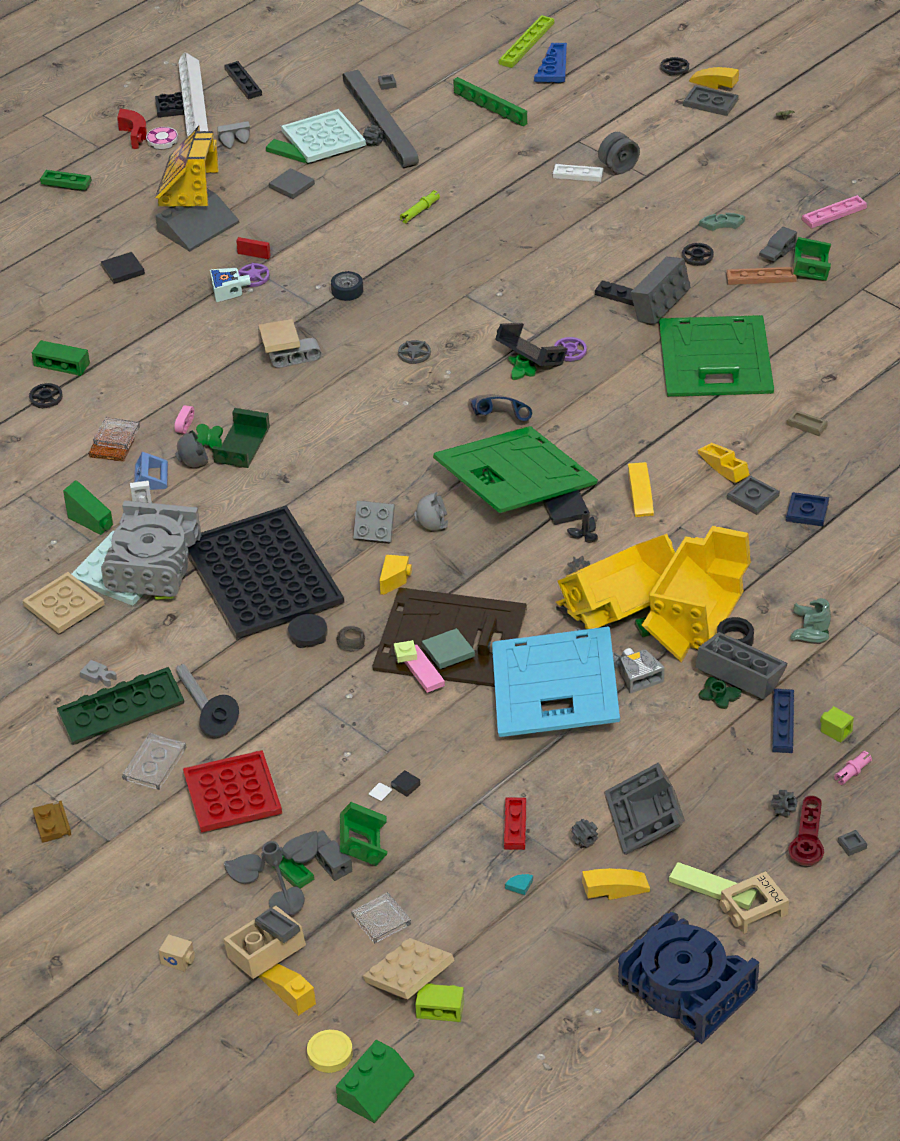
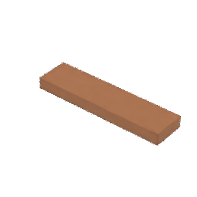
[726,267,797,285]

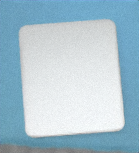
[369,783,392,801]

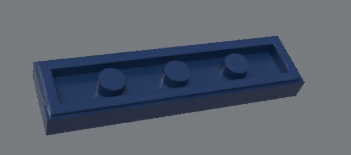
[772,689,794,753]

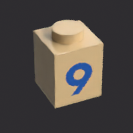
[159,934,195,972]

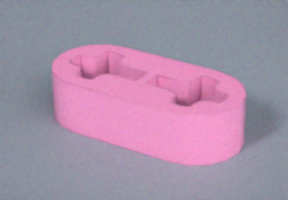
[175,405,195,434]

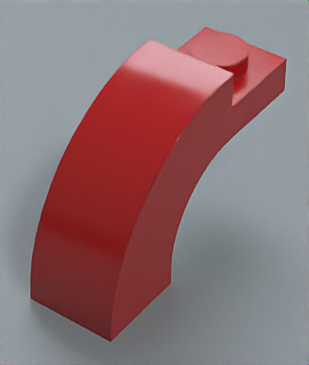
[117,109,147,149]

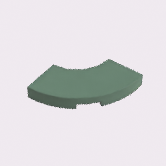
[699,213,745,231]

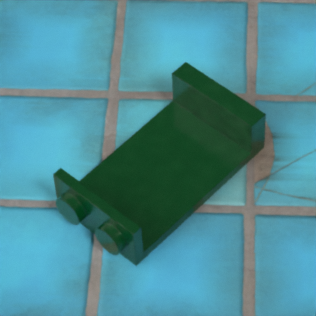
[212,408,270,468]

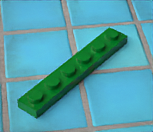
[453,77,528,127]

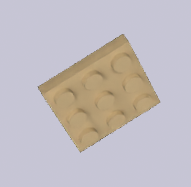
[23,572,105,634]
[363,938,455,1000]

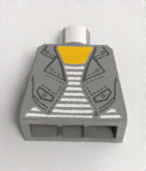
[620,648,664,694]

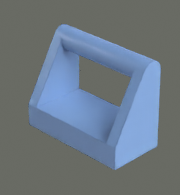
[134,452,168,490]

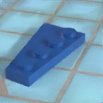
[534,43,567,83]

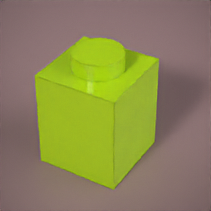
[820,706,854,743]

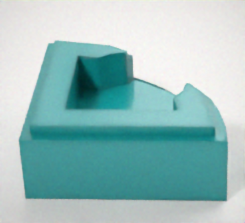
[505,874,533,895]

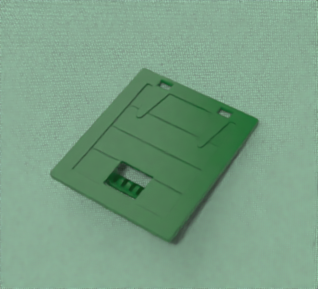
[659,315,774,397]
[433,426,598,513]

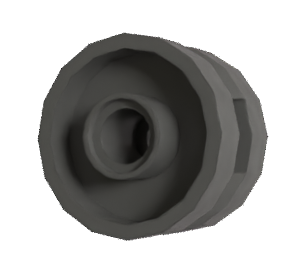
[598,132,640,174]

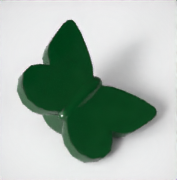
[699,677,741,709]

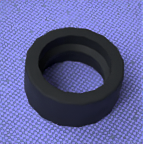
[717,617,754,647]

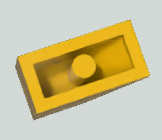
[379,555,412,595]

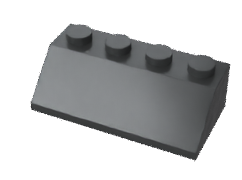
[695,632,788,699]

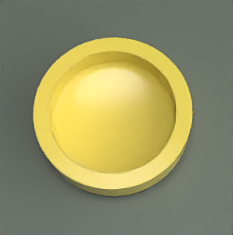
[307,1030,353,1073]

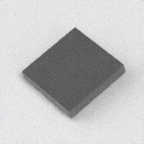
[269,168,315,199]
[727,476,780,515]

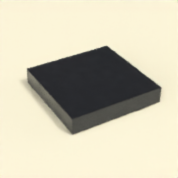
[101,252,145,284]
[543,490,590,525]

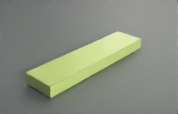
[669,862,757,910]

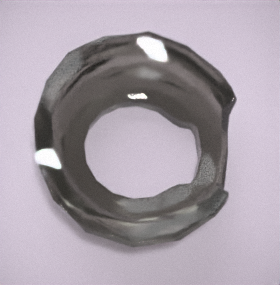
[336,626,365,652]

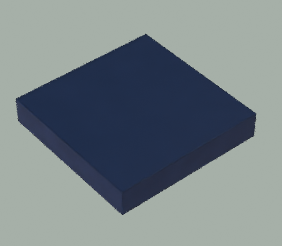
[786,492,829,527]

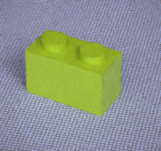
[416,983,464,1022]

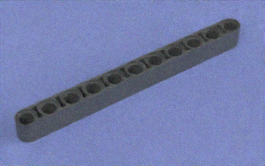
[343,70,419,168]

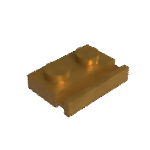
[32,800,72,843]

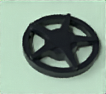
[660,57,689,75]
[682,243,714,265]
[29,383,63,408]

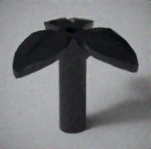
[567,510,598,541]

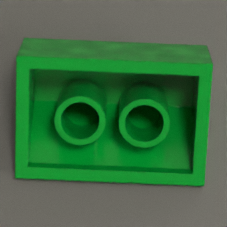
[336,1039,415,1123]

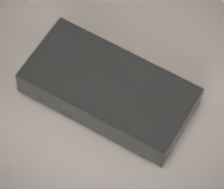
[255,907,300,943]

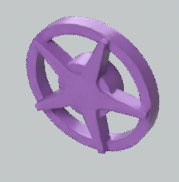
[238,263,270,287]
[554,337,587,362]

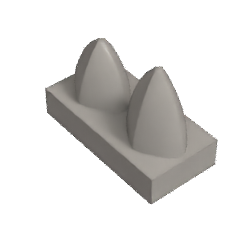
[217,121,250,148]

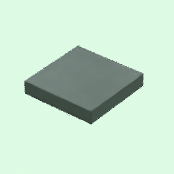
[422,628,475,669]

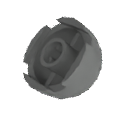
[175,430,208,468]

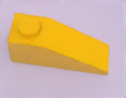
[258,963,316,1016]

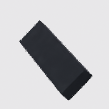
[224,61,262,99]

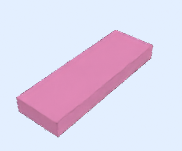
[404,645,445,693]

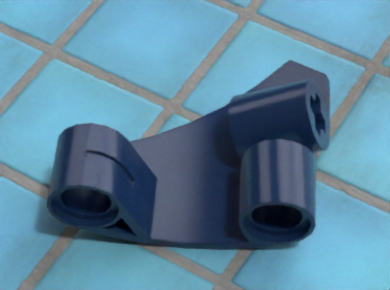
[469,394,532,421]

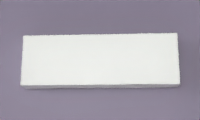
[553,164,603,182]

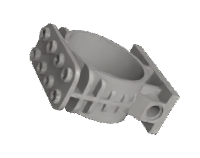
[101,500,201,597]

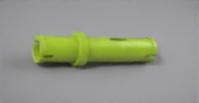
[399,190,440,224]

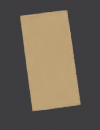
[259,319,300,353]

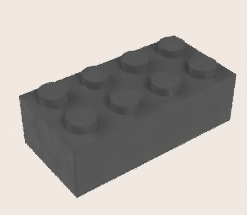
[631,256,691,324]

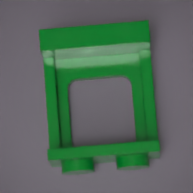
[793,237,831,281]
[340,802,388,866]

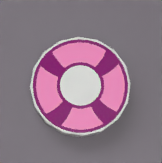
[146,127,178,149]

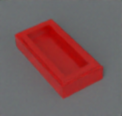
[236,237,271,260]

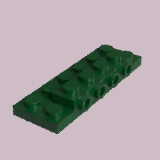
[57,667,184,745]

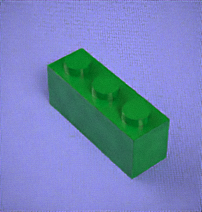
[31,340,90,376]

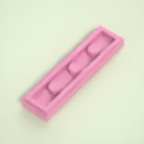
[802,195,867,229]

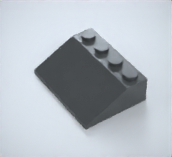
[155,188,240,251]

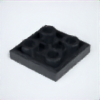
[155,92,185,118]

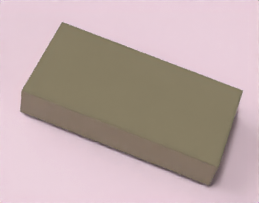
[787,410,828,436]

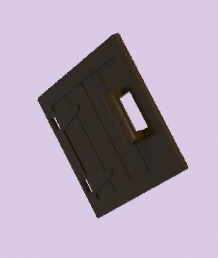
[372,587,527,687]

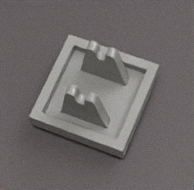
[353,500,395,542]

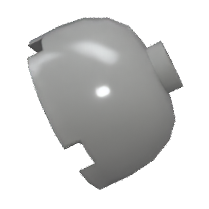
[415,492,448,531]

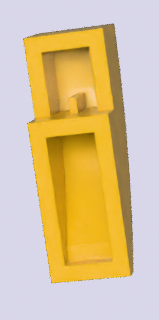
[689,67,739,90]
[698,443,750,483]
[628,462,654,517]
[582,868,650,900]

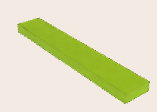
[499,15,554,68]

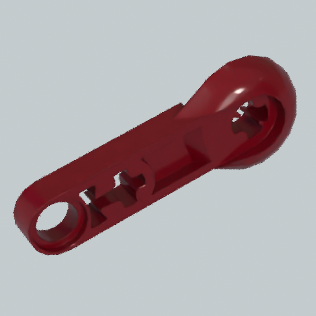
[788,796,825,866]

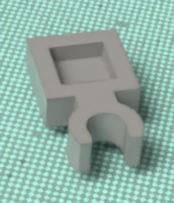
[80,660,117,687]

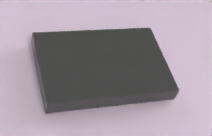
[683,85,739,116]

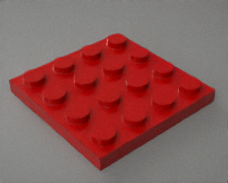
[183,750,282,833]

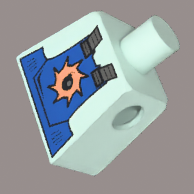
[210,268,251,302]

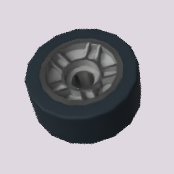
[331,271,363,301]

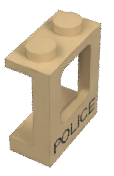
[720,871,789,934]

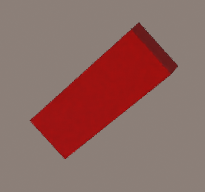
[504,797,526,850]

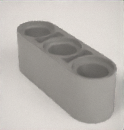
[269,338,322,368]

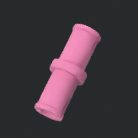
[834,751,872,785]

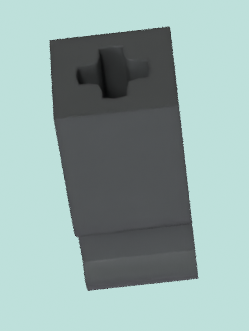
[759,226,797,261]
[315,830,353,881]

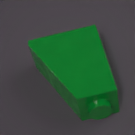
[63,480,113,535]

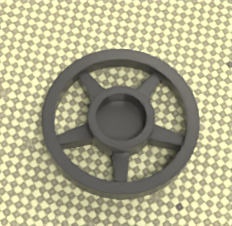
[398,340,431,363]

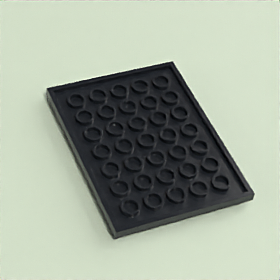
[188,505,345,639]

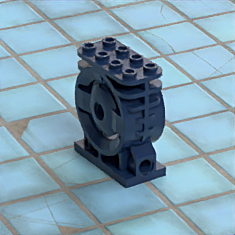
[618,911,759,1044]

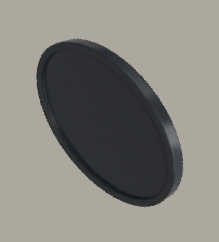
[199,695,239,738]

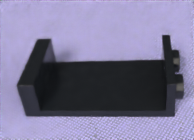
[495,323,568,366]

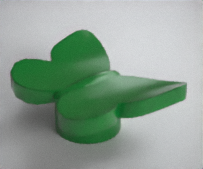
[508,354,536,380]
[196,424,223,448]

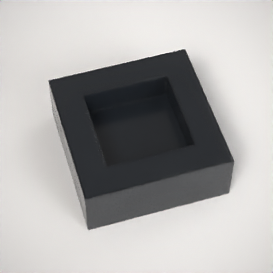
[391,770,421,797]

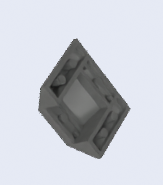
[605,762,685,855]

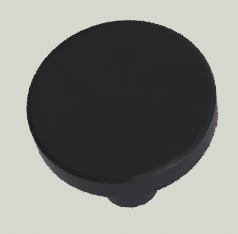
[288,614,328,648]

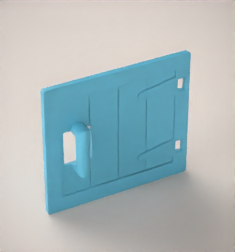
[492,627,620,737]

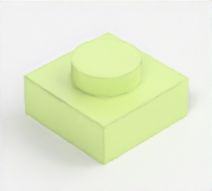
[394,640,417,663]

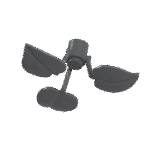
[224,831,318,916]

